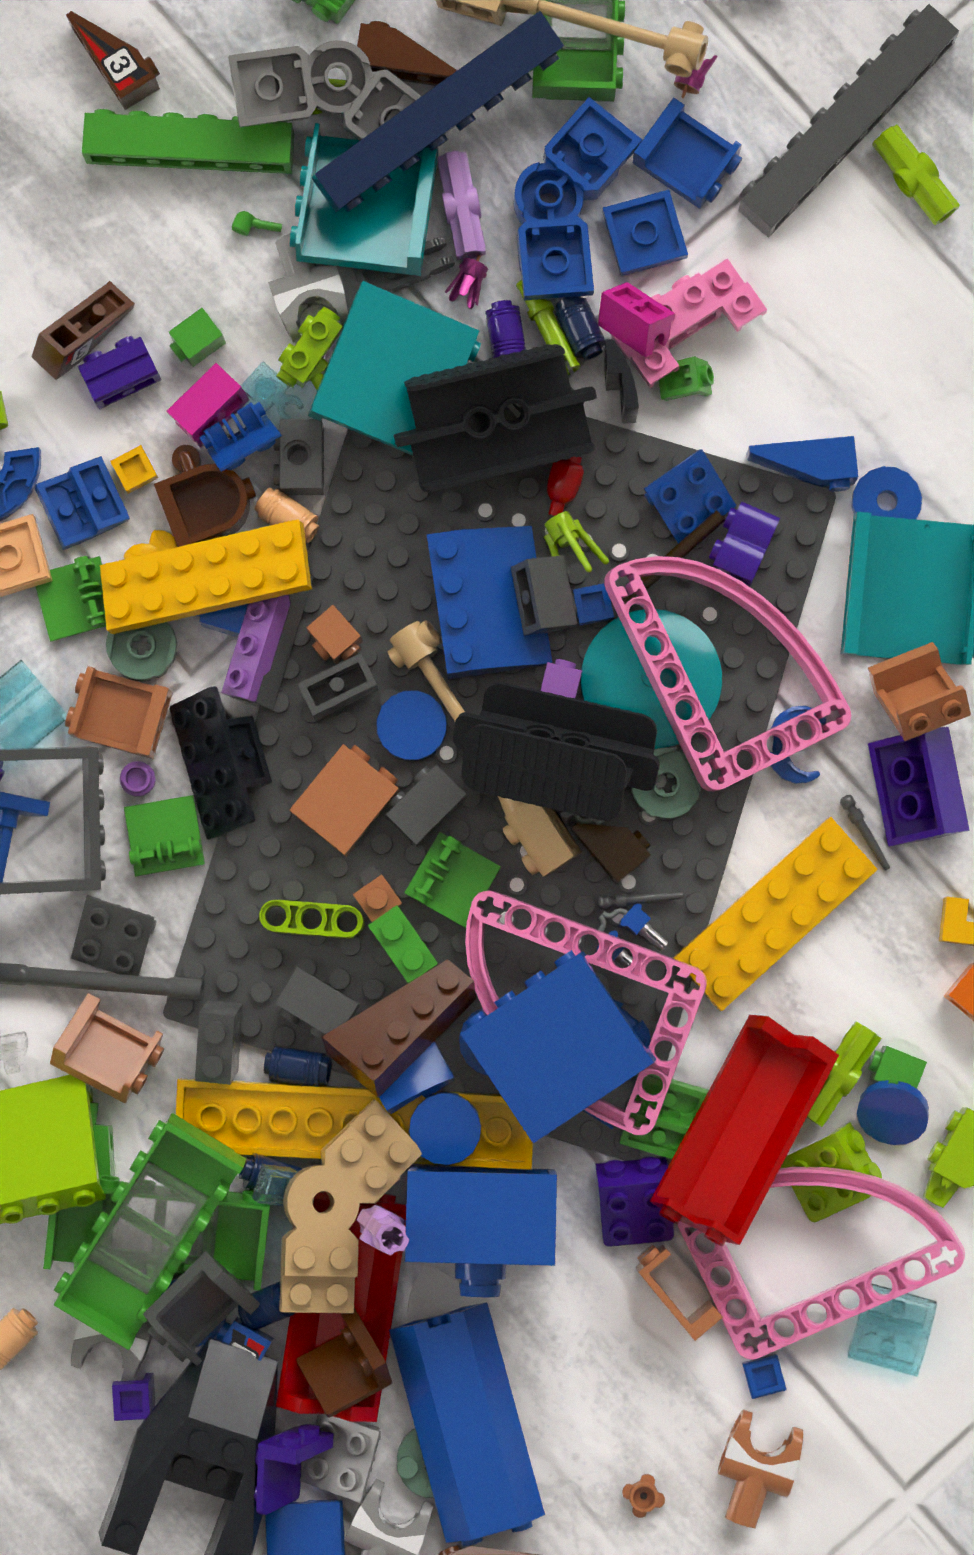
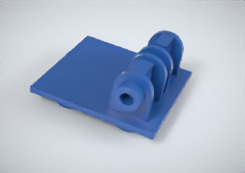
[199,402,282,472]
[644,449,736,543]

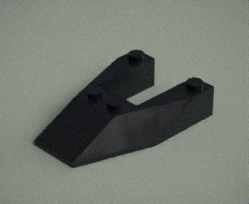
[98,1337,278,1555]

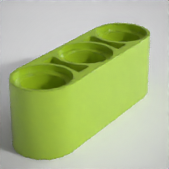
[259,900,365,939]

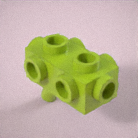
[276,307,343,390]

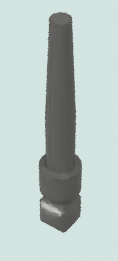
[840,795,890,870]
[598,892,683,910]

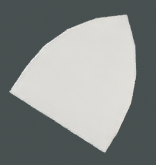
[407,1263,487,1322]

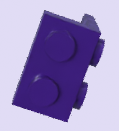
[595,1156,674,1247]
[254,1424,334,1515]

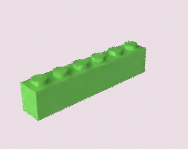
[82,109,295,174]

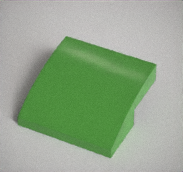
[619,1074,708,1159]

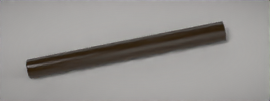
[611,510,725,607]

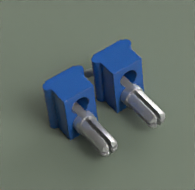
[595,904,668,967]

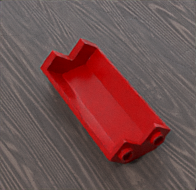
[650,1014,839,1246]
[276,1191,406,1422]

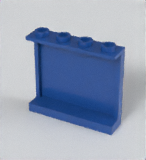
[460,950,656,1143]

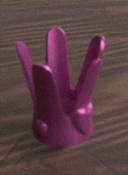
[674,55,718,98]
[445,255,488,309]

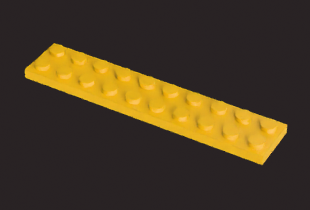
[176,1078,533,1170]

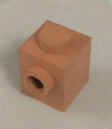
[306,605,363,664]

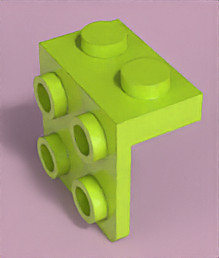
[781,1122,882,1223]

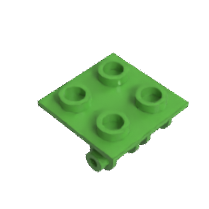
[35,556,106,642]
[124,795,205,877]
[405,832,501,928]

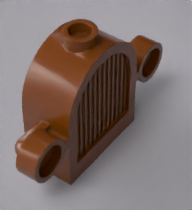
[154,445,257,547]

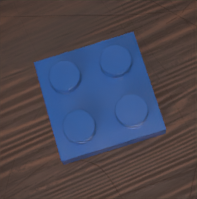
[602,190,688,276]

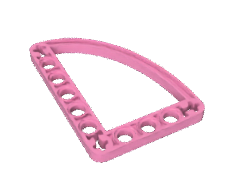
[604,556,851,792]
[465,890,707,1135]
[677,1167,965,1360]

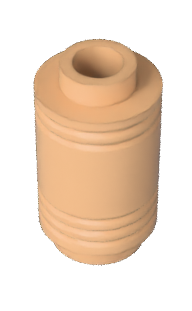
[255,487,320,543]
[0,1308,38,1370]

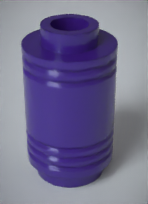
[485,300,526,358]

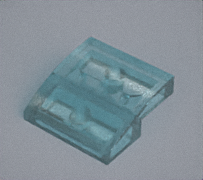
[0,660,67,762]
[848,1283,937,1377]

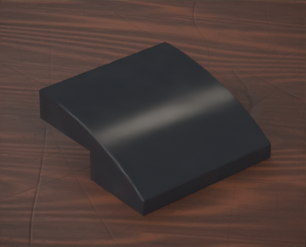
[603,339,639,424]

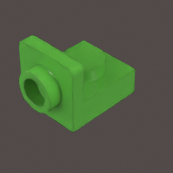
[659,356,714,401]

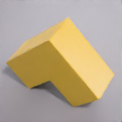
[939,896,974,946]

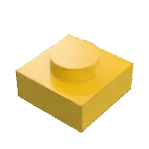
[110,445,159,494]

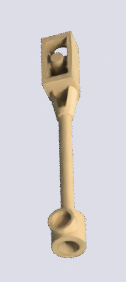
[435,0,708,77]
[388,620,582,877]

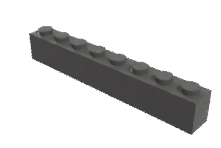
[738,4,959,238]

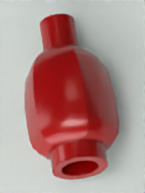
[547,457,584,516]

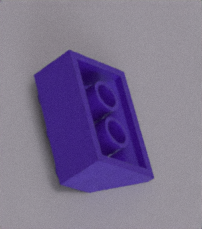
[868,727,970,847]

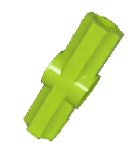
[872,124,960,225]
[807,1021,882,1127]

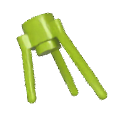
[544,511,609,572]

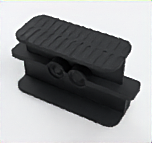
[394,344,597,492]
[453,682,660,821]

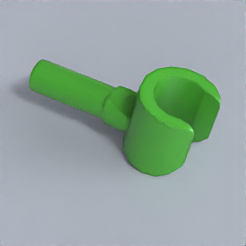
[232,211,282,236]

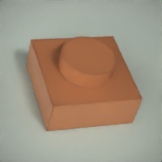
[353,874,402,922]

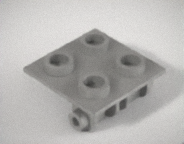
[300,1414,381,1503]

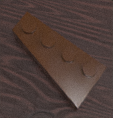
[322,959,477,1098]

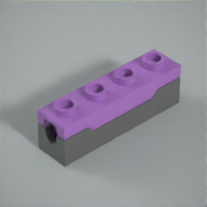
[221,575,314,710]

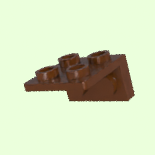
[297,1308,393,1417]

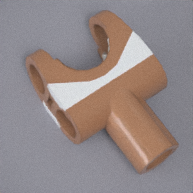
[718,1409,803,1529]

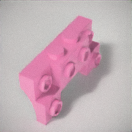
[611,258,767,388]

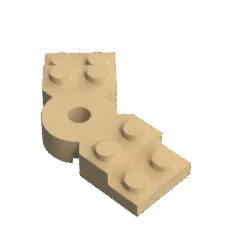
[279,1100,422,1313]

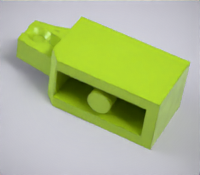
[923,1107,974,1208]

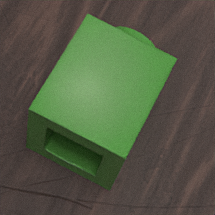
[169,308,226,367]
[868,1046,927,1089]

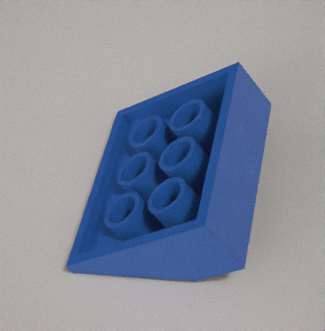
[427,526,552,679]

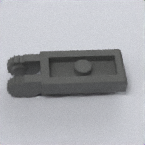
[353,237,455,293]

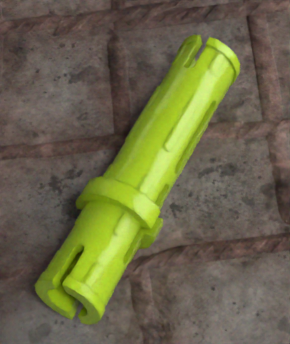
[516,280,581,375]

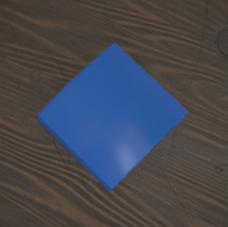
[34,456,130,550]
[379,1041,456,1114]
[265,1500,345,1555]

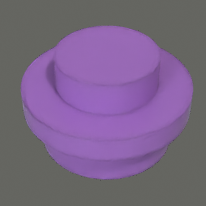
[120,761,156,797]

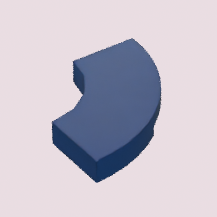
[0,447,41,521]

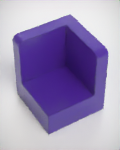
[112,1373,155,1421]

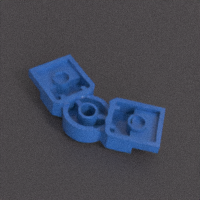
[513,97,642,301]

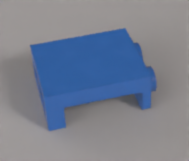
[632,97,742,209]

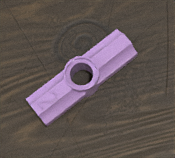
[437,151,486,260]
[357,1205,409,1256]

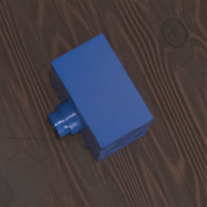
[405,1166,557,1298]

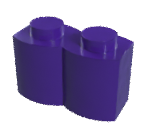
[709,501,780,586]

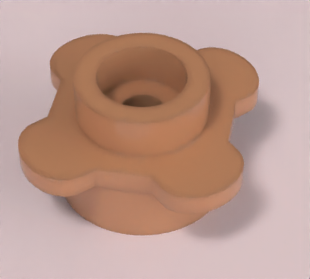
[622,1474,665,1518]

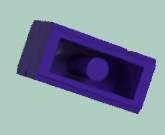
[78,336,162,410]

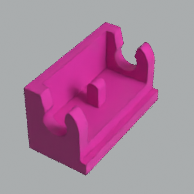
[598,282,675,357]
[166,363,250,448]

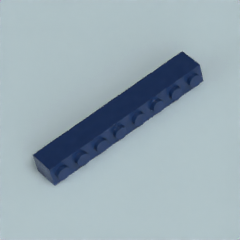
[311,11,564,213]

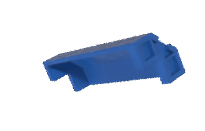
[389,1302,545,1547]

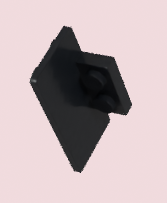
[169,686,272,840]

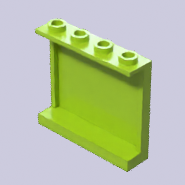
[0,1074,106,1224]

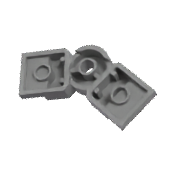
[228,40,421,170]

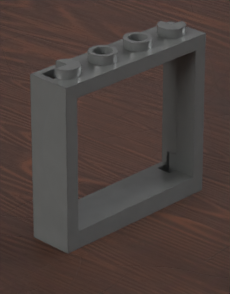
[0,746,106,895]

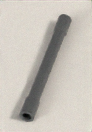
[0,963,205,1001]

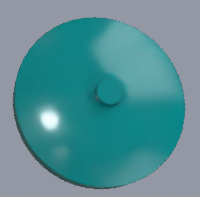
[581,609,722,750]

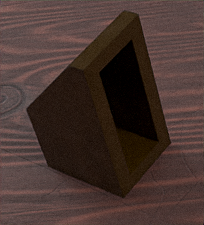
[571,823,651,884]

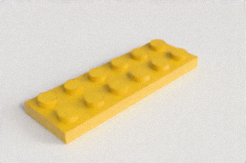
[100,519,312,634]
[673,817,878,1011]

